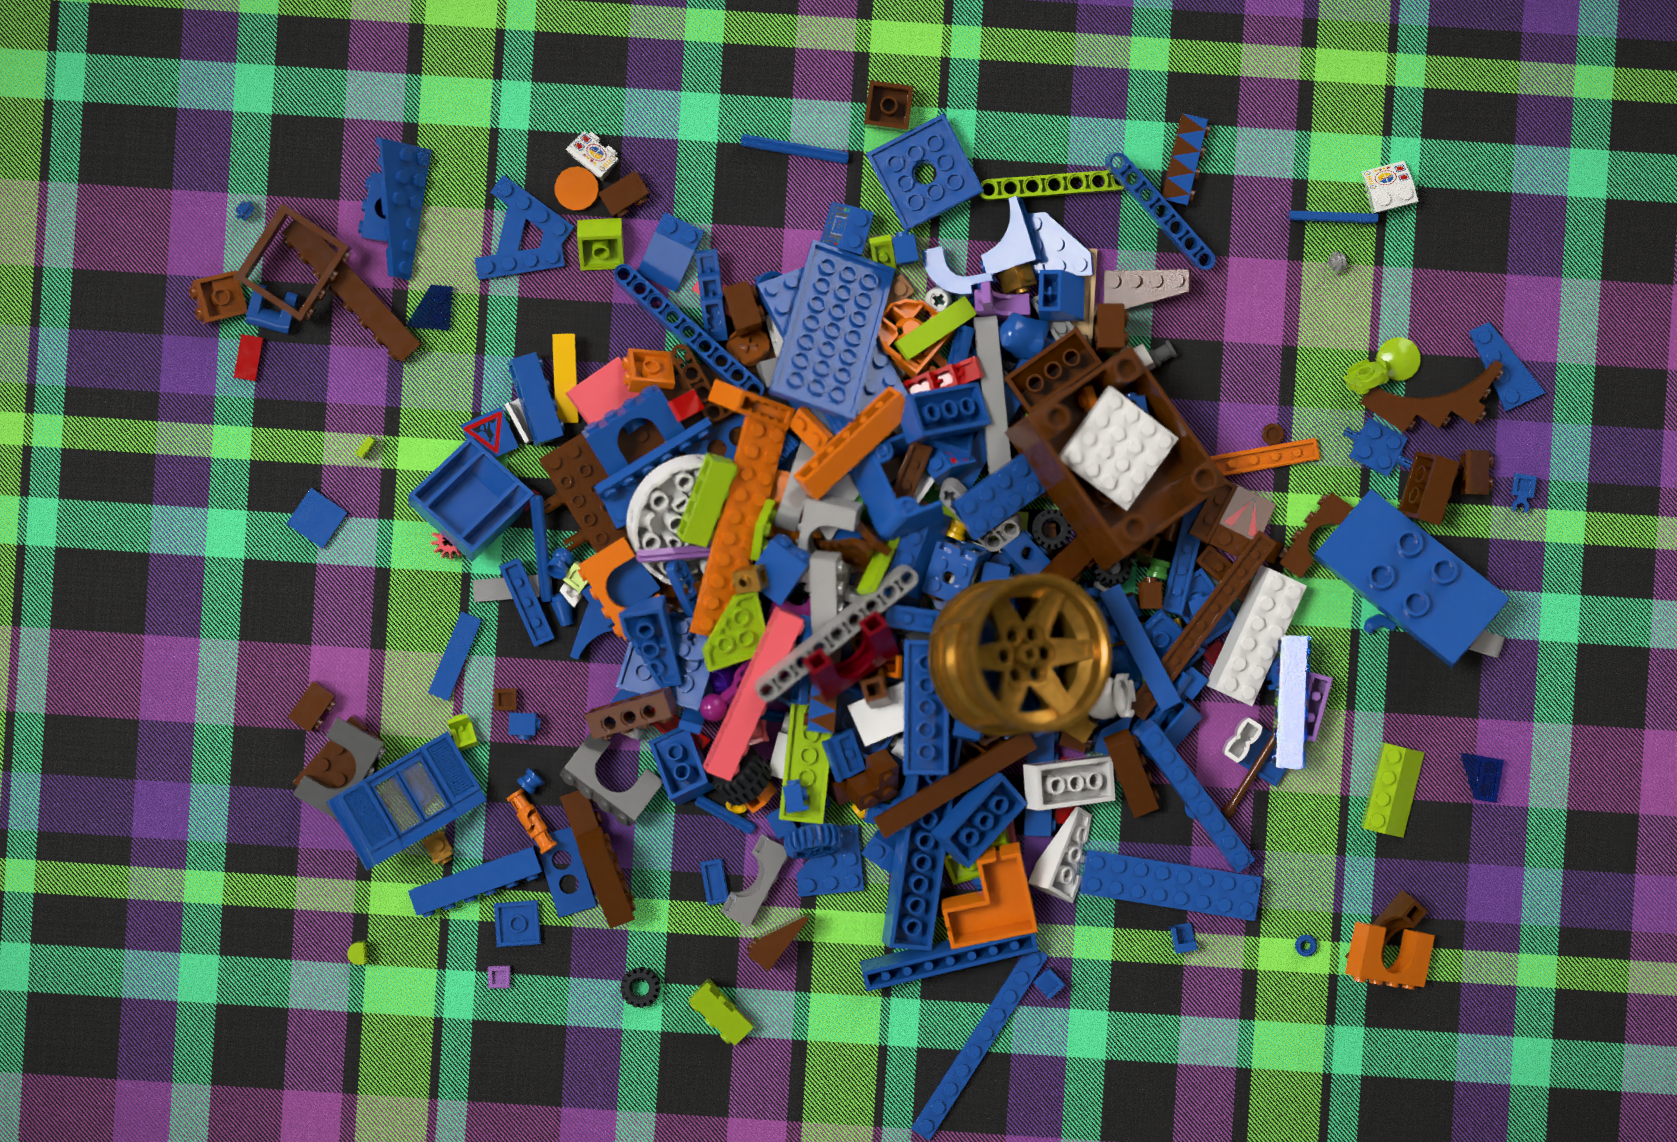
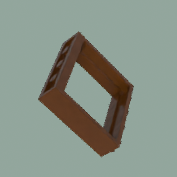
[234,203,352,322]

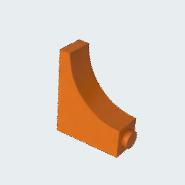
[708,379,795,430]

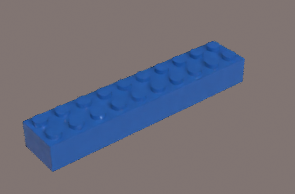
[882,729,962,951]

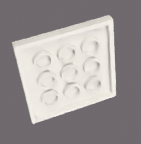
[1058,386,1179,511]

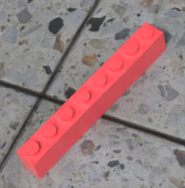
[703,606,804,781]

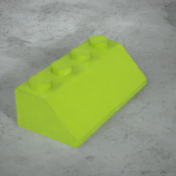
[1360,742,1424,838]

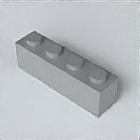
[810,551,846,637]

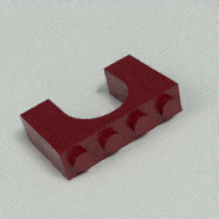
[802,610,899,702]

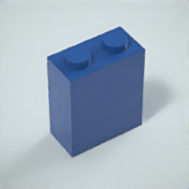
[755,534,811,606]

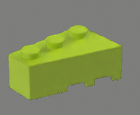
[688,978,754,1046]

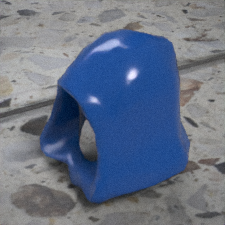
[998,313,1050,359]

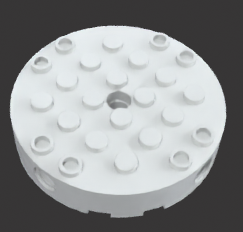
[627,454,718,588]

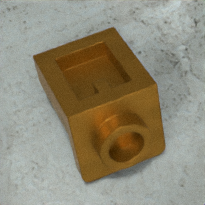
[422,830,455,865]

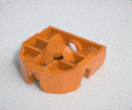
[877,299,956,378]

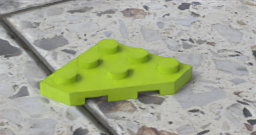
[702,591,766,672]

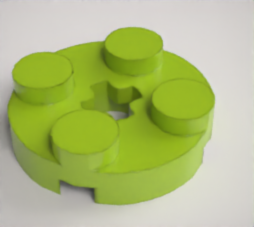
[1344,358,1389,395]

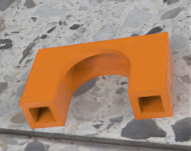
[577,536,671,640]
[1345,921,1435,990]

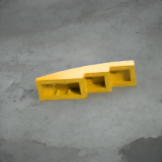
[553,334,579,423]

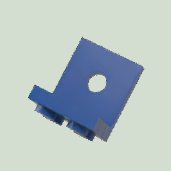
[922,537,993,601]

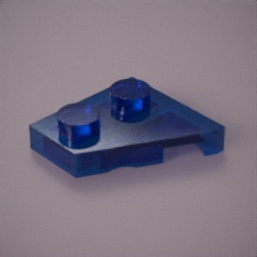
[407,285,454,331]
[1460,752,1504,803]

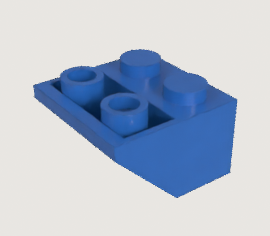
[1038,270,1085,321]

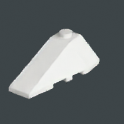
[1028,806,1092,903]

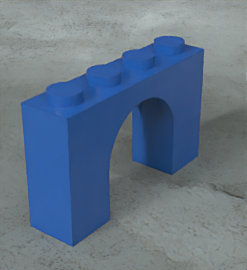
[581,385,685,477]

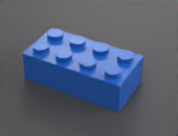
[931,772,1028,868]

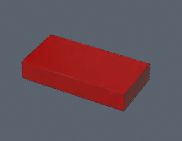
[234,334,264,381]

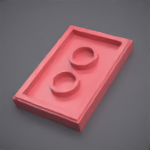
[566,356,641,424]

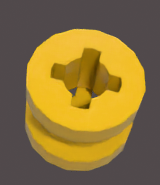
[946,519,967,542]

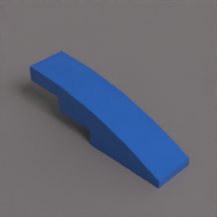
[695,249,728,341]

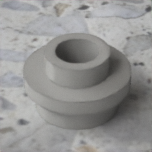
[1328,251,1346,274]

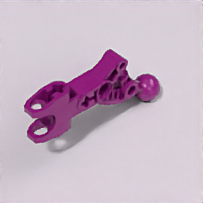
[699,594,811,722]

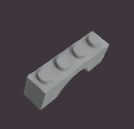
[721,834,789,927]

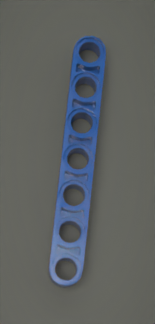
[1104,152,1215,270]

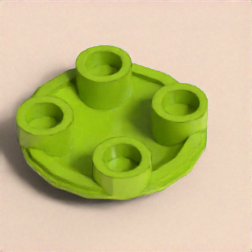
[1376,337,1420,381]

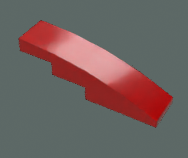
[902,356,984,394]

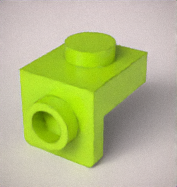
[447,714,479,751]

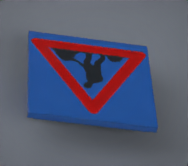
[461,407,519,458]

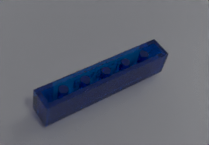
[1273,635,1312,769]

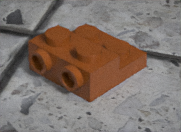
[189,270,248,325]

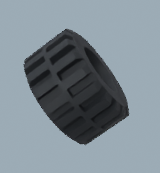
[712,747,772,806]

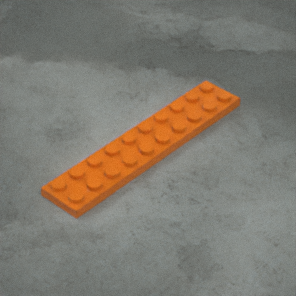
[689,416,787,637]

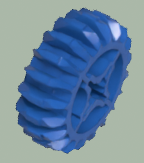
[784,823,843,859]

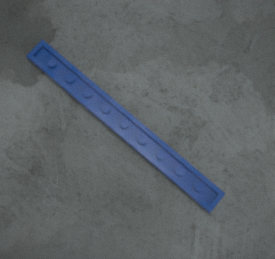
[911,949,1048,1141]

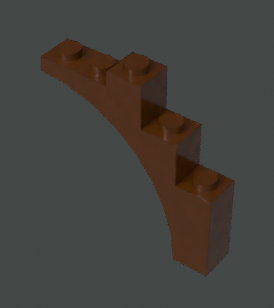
[1359,359,1504,432]

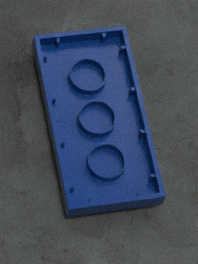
[1314,489,1510,668]

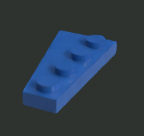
[1468,322,1546,411]

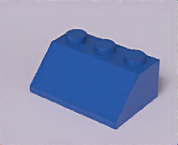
[1128,697,1203,762]

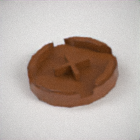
[726,330,770,367]

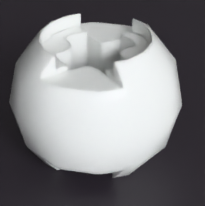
[925,287,952,313]

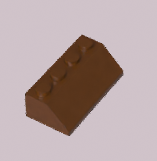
[1004,327,1102,415]

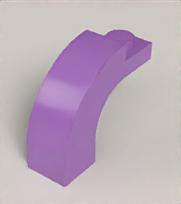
[974,281,1032,322]

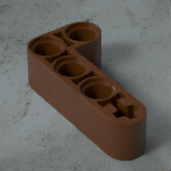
[670,344,736,423]

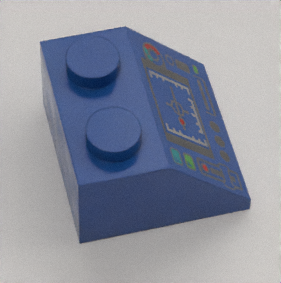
[820,202,874,256]

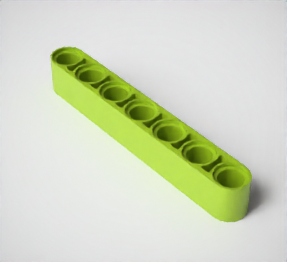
[979,170,1131,201]

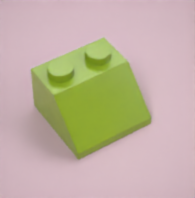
[577,218,624,271]

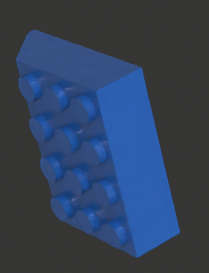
[408,436,534,562]

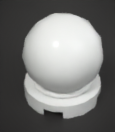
[1088,673,1136,719]

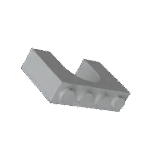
[795,494,863,590]

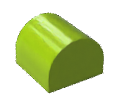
[347,940,368,965]

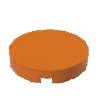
[554,167,599,211]

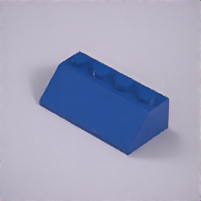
[901,382,991,444]
[883,504,952,600]

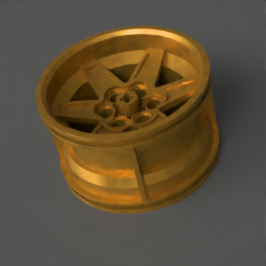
[928,573,1112,736]

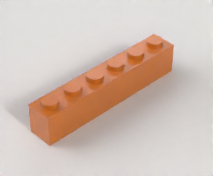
[793,386,905,501]

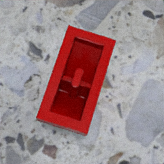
[668,389,704,422]

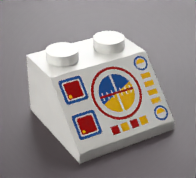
[566,131,619,181]
[1361,161,1418,214]

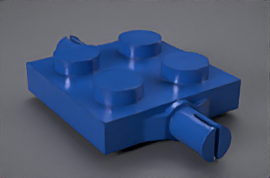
[1342,418,1413,478]

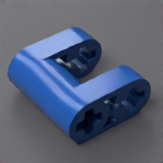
[245,283,299,334]

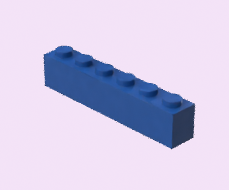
[408,846,543,918]

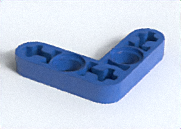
[666,560,698,618]

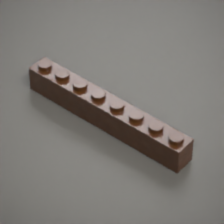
[281,220,422,363]

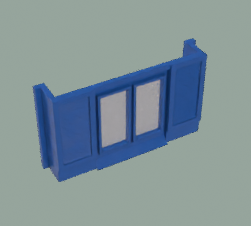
[326,731,487,870]

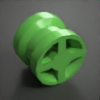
[1146,558,1172,580]

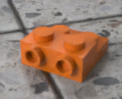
[622,348,675,393]

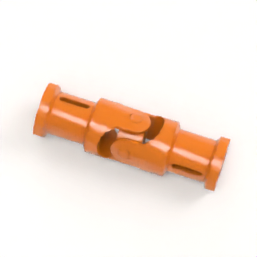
[506,789,558,854]

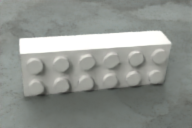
[1206,565,1307,706]

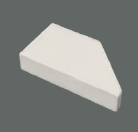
[560,582,584,607]

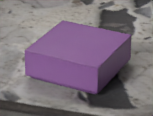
[488,965,511,989]

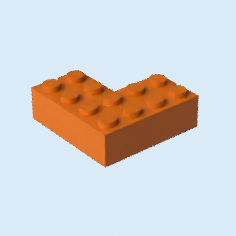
[942,842,1038,949]

